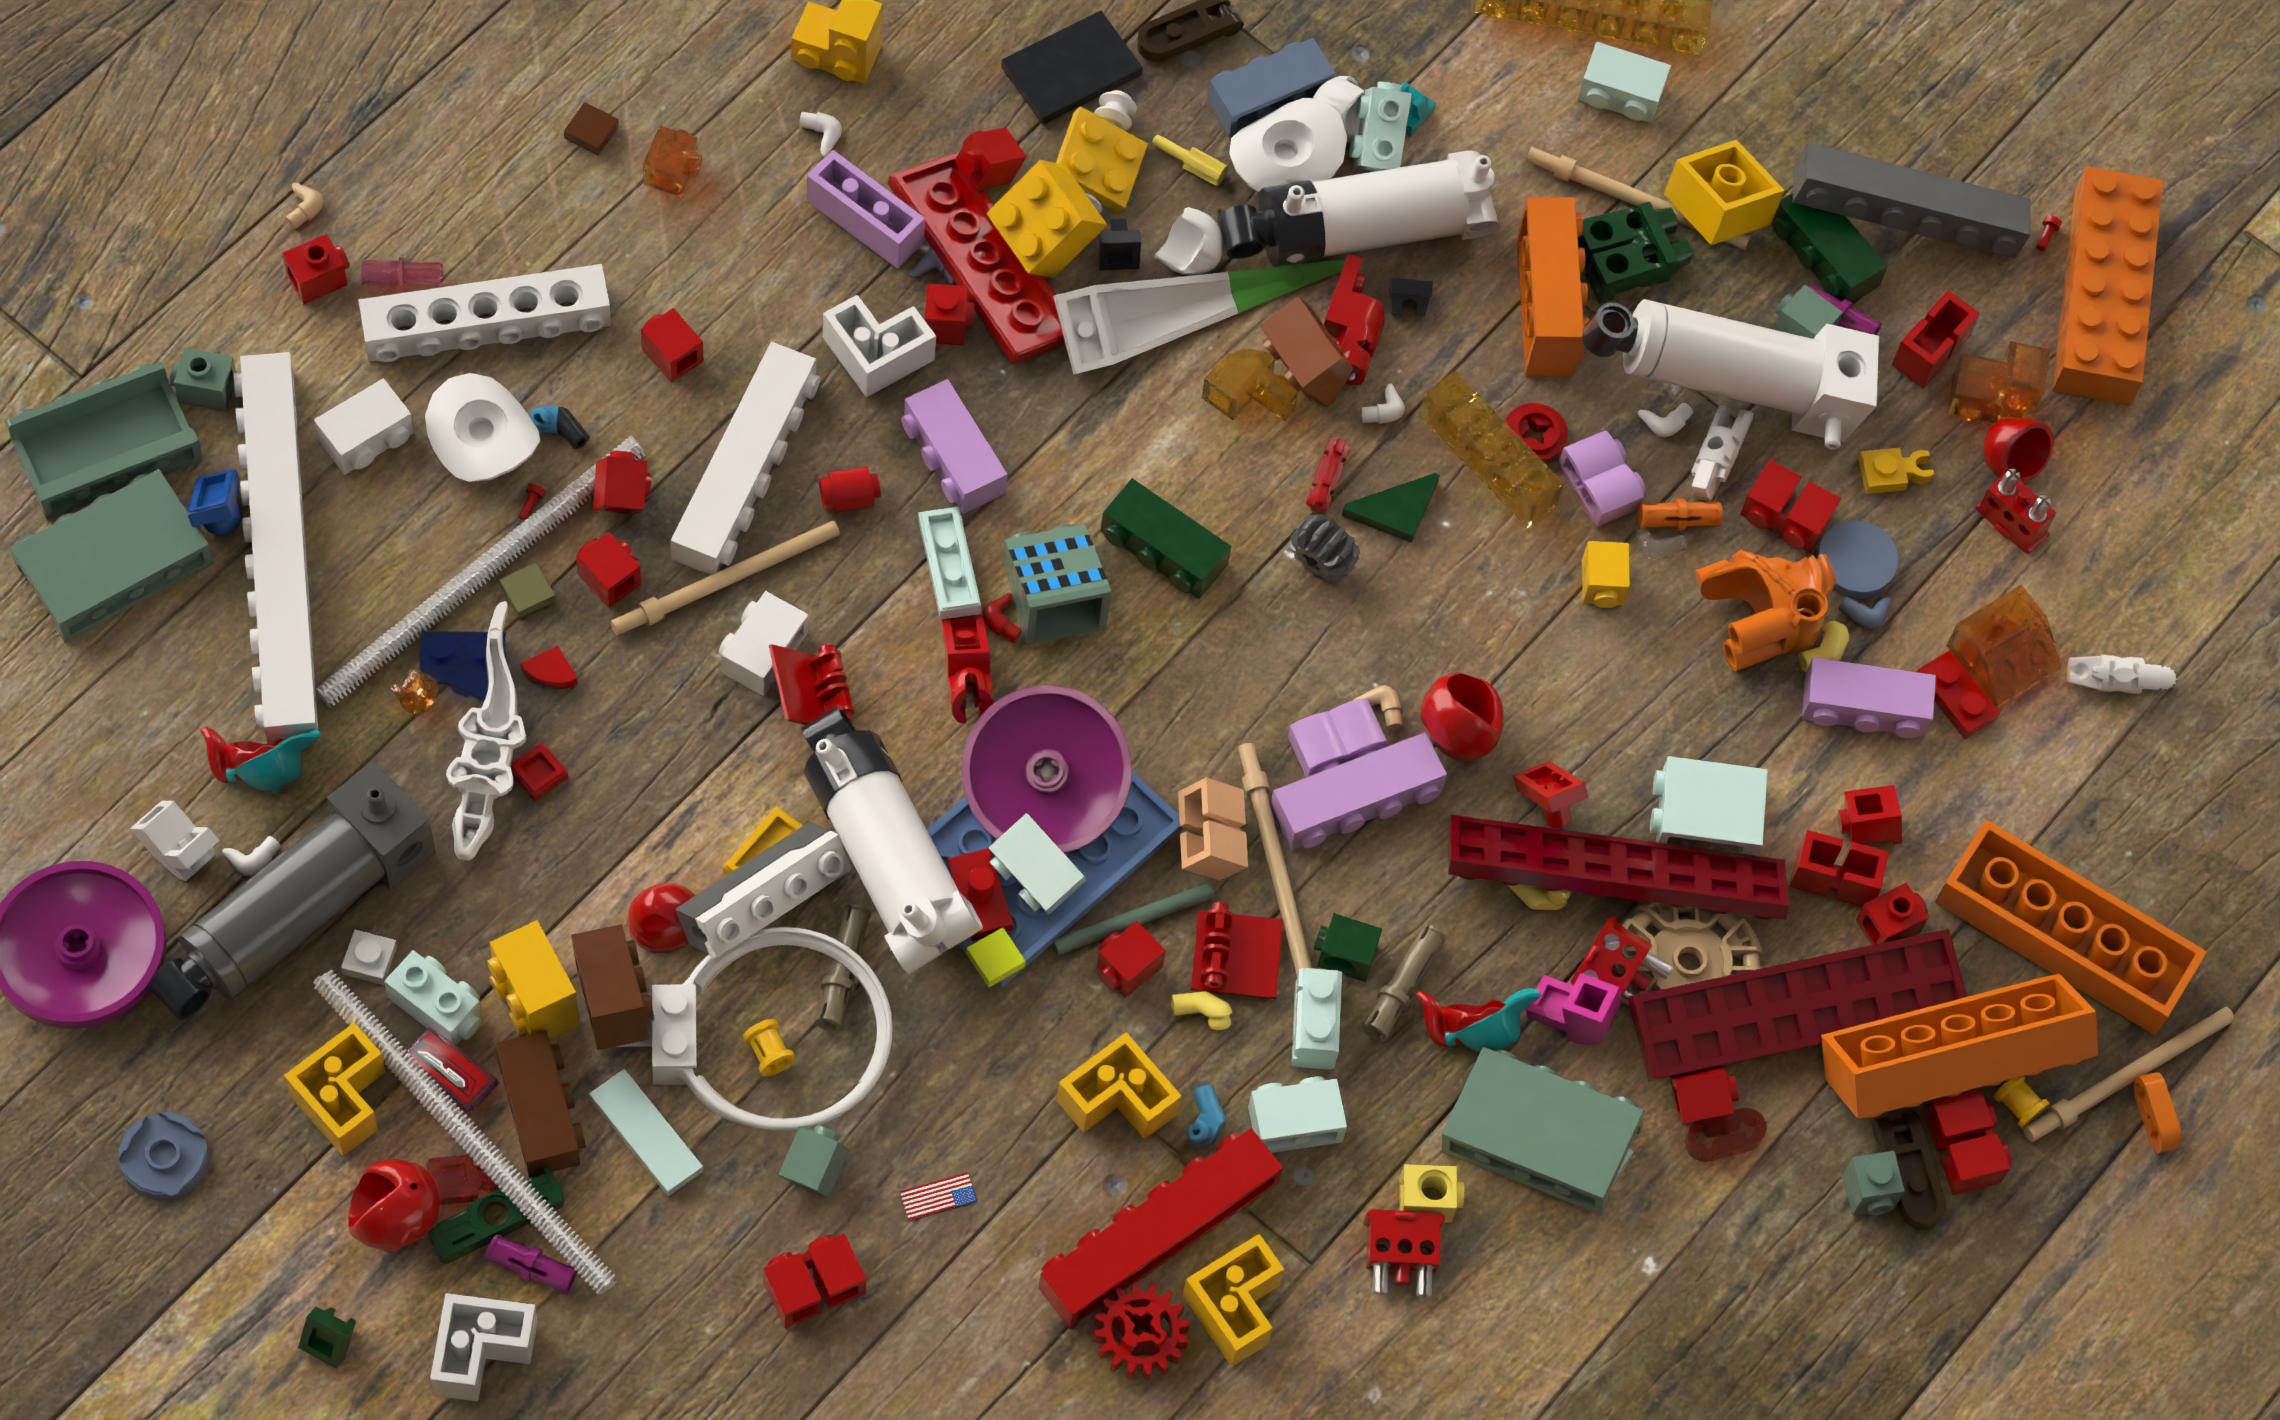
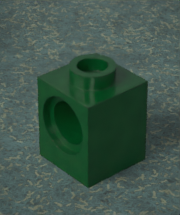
[1313,913,1382,982]

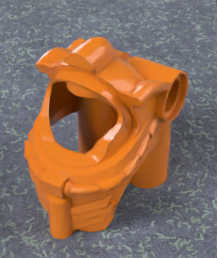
[1694,549,1836,672]

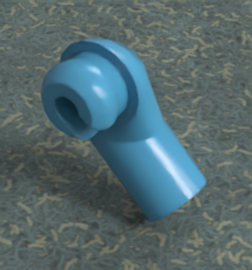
[1187,1085,1226,1147]

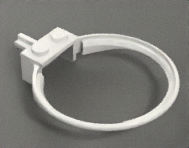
[616,927,893,1131]

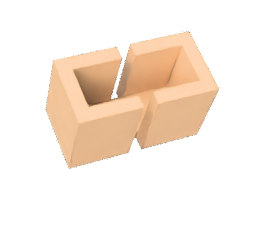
[1178,777,1248,881]

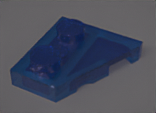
[419,631,507,702]

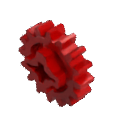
[1093,1282,1190,1380]

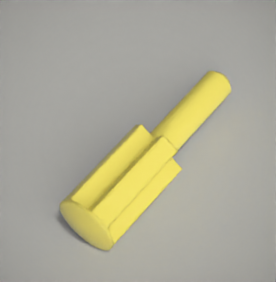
[1152,135,1229,187]

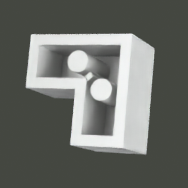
[823,295,936,398]
[430,1293,538,1401]

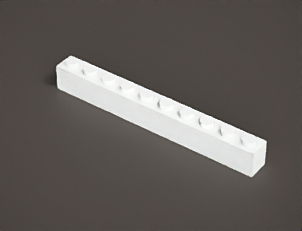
[234,352,319,744]

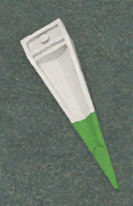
[1053,259,1346,375]

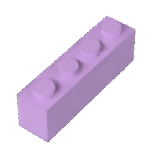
[1270,732,1447,850]

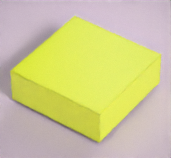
[966,927,1026,987]

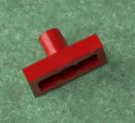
[1513,761,1589,828]
[947,848,1013,941]

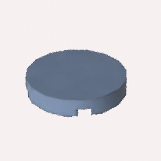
[1816,520,1899,599]
[119,1112,209,1200]

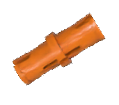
[1636,498,1723,531]

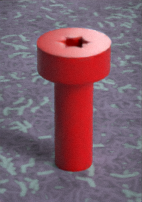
[2036,215,2062,251]
[518,483,546,521]

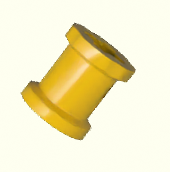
[743,1019,796,1077]
[1993,1076,2050,1129]

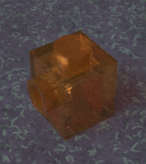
[643,126,702,197]

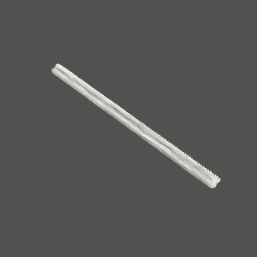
[316,436,645,708]
[313,970,617,1294]

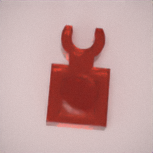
[426,1155,503,1205]

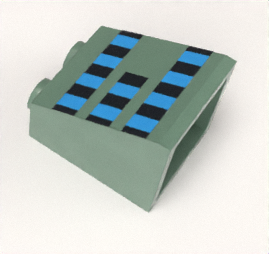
[1003,524,1111,645]

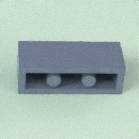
[1207,38,1336,138]

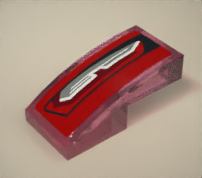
[406,1028,500,1115]

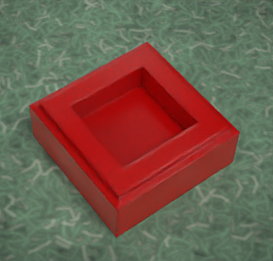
[510,742,568,802]

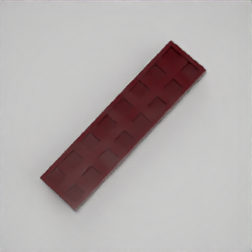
[1448,815,1789,920]
[1628,929,1967,1082]

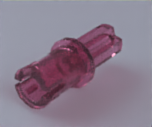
[361,257,444,289]

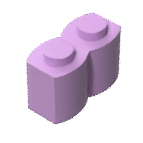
[1559,430,1646,527]
[1288,698,1387,778]

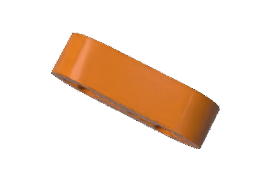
[2134,1072,2182,1153]

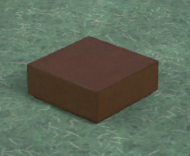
[564,102,619,155]

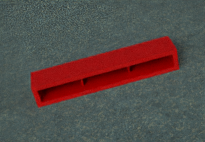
[1038,1128,1283,1329]

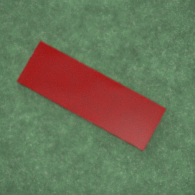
[887,152,1065,364]

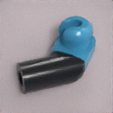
[529,406,590,449]

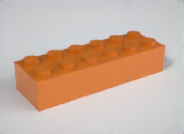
[2052,166,2163,406]
[1935,819,2207,1036]
[1821,973,2098,1119]

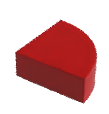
[520,645,578,689]

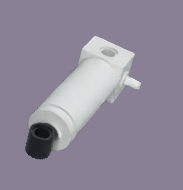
[1582,299,1879,450]

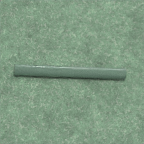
[1052,882,1215,956]

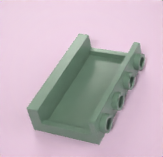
[5,362,203,520]
[10,469,213,643]
[1441,1047,1644,1216]

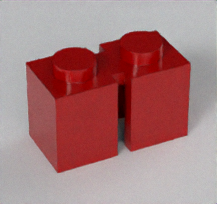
[1892,290,1980,388]
[1740,460,1841,553]
[1789,830,1889,907]
[1924,1090,2011,1195]
[763,1233,867,1328]

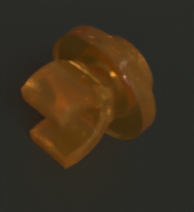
[390,669,438,714]

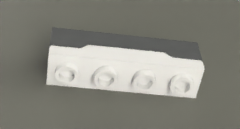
[675,821,851,958]

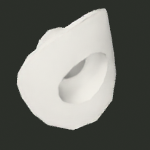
[1229,98,1347,192]
[425,373,540,482]

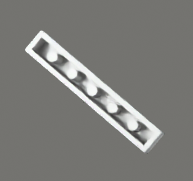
[670,342,820,575]

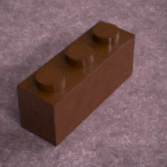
[571,924,654,1050]
[495,1030,586,1178]

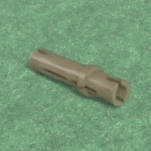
[815,904,871,1031]
[1362,924,1446,1042]

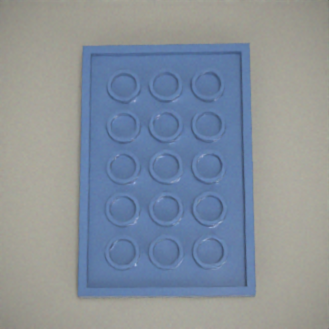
[927,771,1184,988]

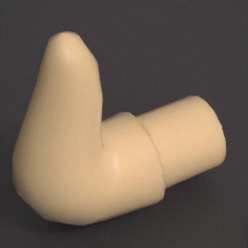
[285,182,324,230]
[1353,685,1403,730]

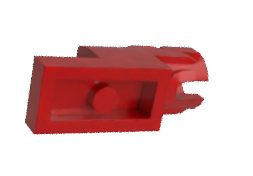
[1324,254,1384,385]
[941,614,994,724]

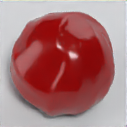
[1421,672,1504,761]
[348,1159,440,1253]

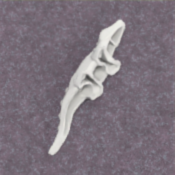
[446,601,527,861]

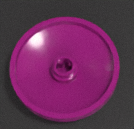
[961,685,1132,854]
[0,861,166,1029]

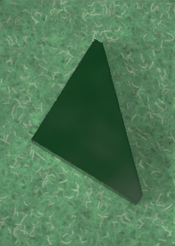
[1342,473,1440,543]

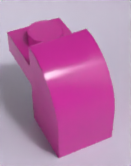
[1526,973,1621,1045]

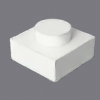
[341,929,397,985]

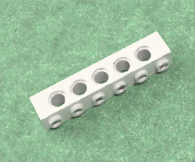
[358,264,611,362]

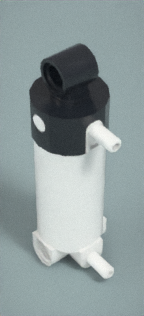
[1218,150,1499,267]
[801,705,983,974]

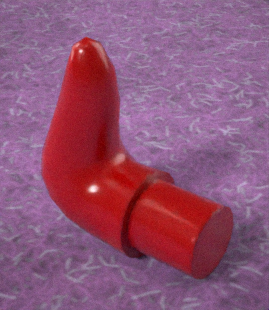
[982,593,1022,643]

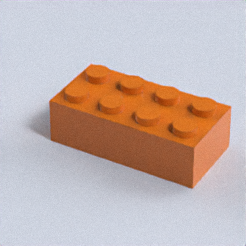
[1516,197,1590,377]

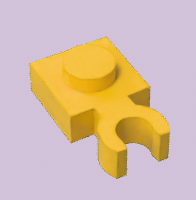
[1858,448,1934,494]

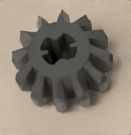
[1289,514,1360,582]

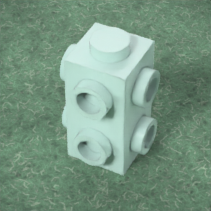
[1349,82,1412,172]
[384,950,482,1048]

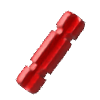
[1306,438,1350,512]

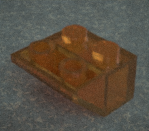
[1946,585,2062,708]

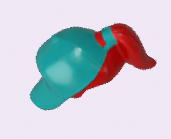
[200,727,322,793]
[1416,988,1542,1053]

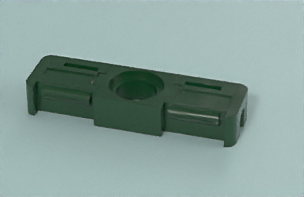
[427,1167,565,1264]

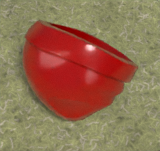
[1983,418,2054,482]
[627,883,701,953]

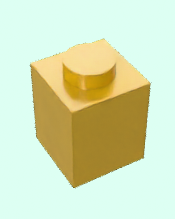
[1582,541,1630,608]

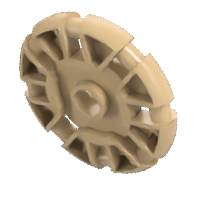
[1616,901,1763,999]

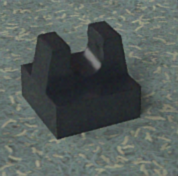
[1098,218,1141,270]
[1389,277,1433,317]

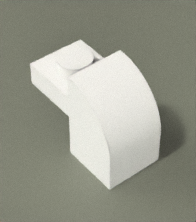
[130,801,220,881]

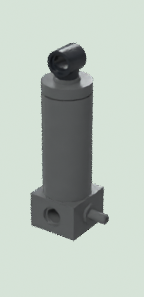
[149,761,436,1020]

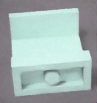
[1650,756,1768,856]

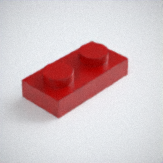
[1917,650,2000,739]

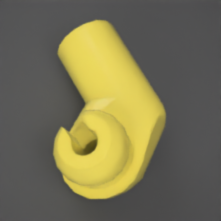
[1798,621,1849,672]

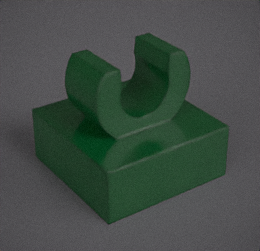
[298,1307,356,1369]

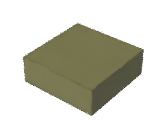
[499,562,556,619]

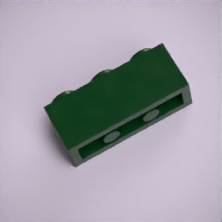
[1771,193,1888,303]
[1100,478,1232,599]

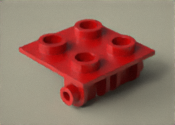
[769,644,855,725]
[1191,902,1283,999]

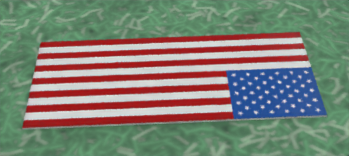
[900,1172,977,1220]

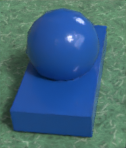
[187,469,242,536]

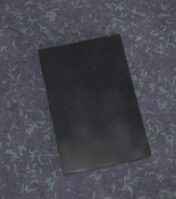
[1001,10,1143,125]

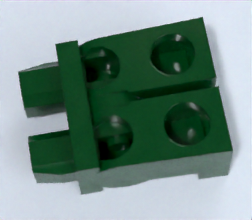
[1577,202,1693,304]

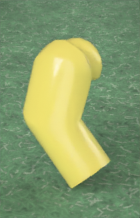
[1508,884,1571,910]
[1171,991,1233,1030]

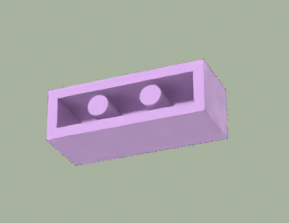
[807,150,925,269]
[901,379,1008,514]
[1802,657,1936,738]

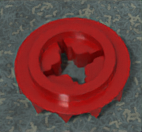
[1503,403,1568,464]

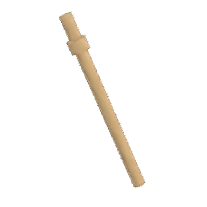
[1526,147,1751,250]
[610,520,840,636]
[1238,743,1312,976]
[2023,1007,2235,1142]

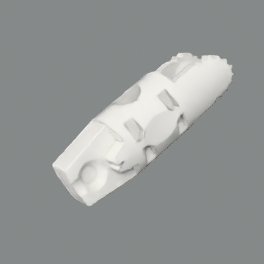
[1691,405,1754,501]
[2067,654,2178,695]

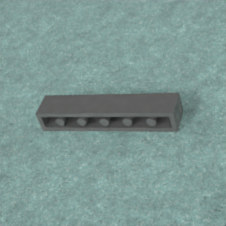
[1792,142,2031,259]

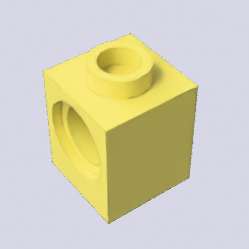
[1399,1164,1464,1223]

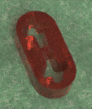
[1684,1108,1767,1162]

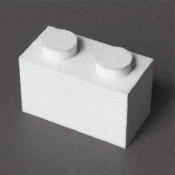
[314,378,414,475]
[718,591,808,696]

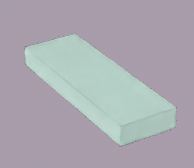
[918,507,981,620]
[589,1069,703,1197]

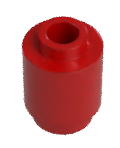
[819,466,881,513]

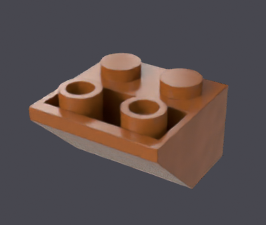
[1260,296,1354,407]

